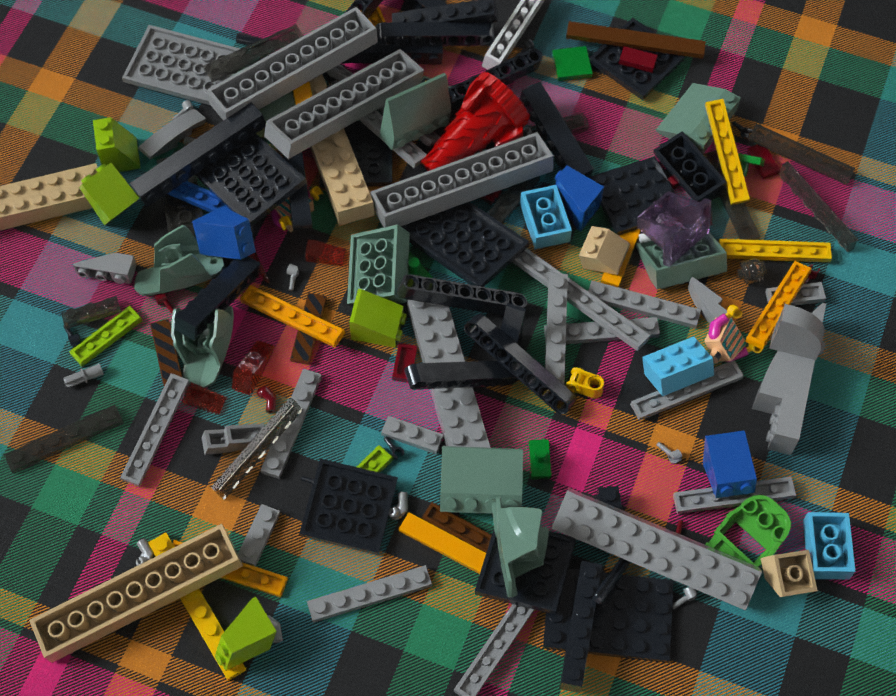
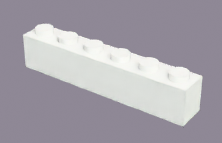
[482,0,544,70]

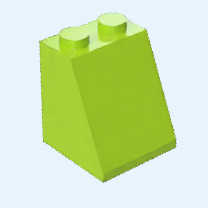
[93,117,141,172]
[79,163,139,225]
[349,289,407,348]
[215,597,277,671]

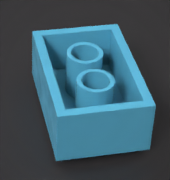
[520,185,572,249]
[643,337,714,396]
[803,512,856,579]

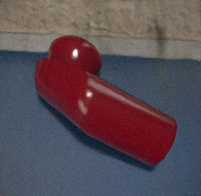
[257,386,277,414]

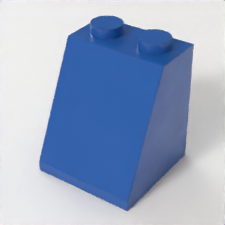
[555,165,604,232]
[192,206,256,260]
[703,431,757,498]

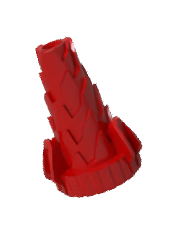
[421,72,529,171]

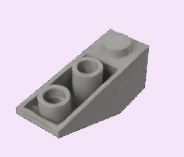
[73,253,137,284]

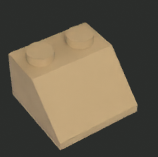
[579,226,630,275]
[761,550,817,597]

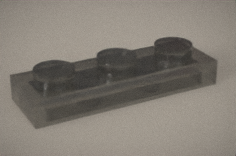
[61,296,121,329]

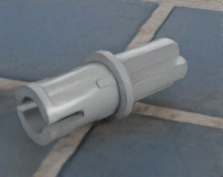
[64,363,104,388]

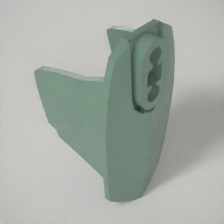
[134,225,225,296]
[171,306,234,390]
[492,496,549,598]

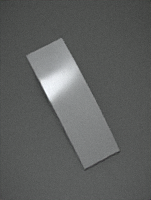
[688,277,727,324]
[202,423,267,455]

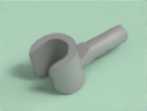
[172,100,194,120]
[287,264,299,291]
[656,442,682,464]
[672,587,697,609]

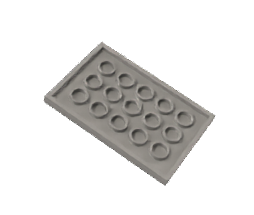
[122,25,246,105]

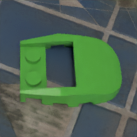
[705,495,791,567]

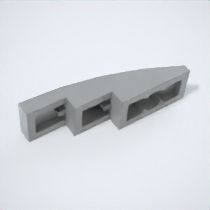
[138,109,206,160]

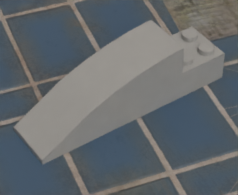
[752,303,826,455]

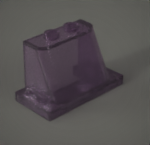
[637,191,711,267]

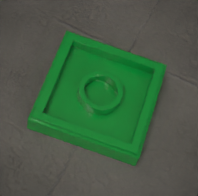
[552,46,593,81]

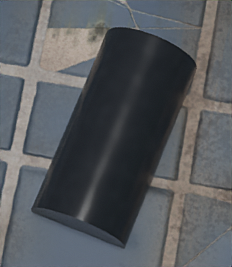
[653,131,727,206]

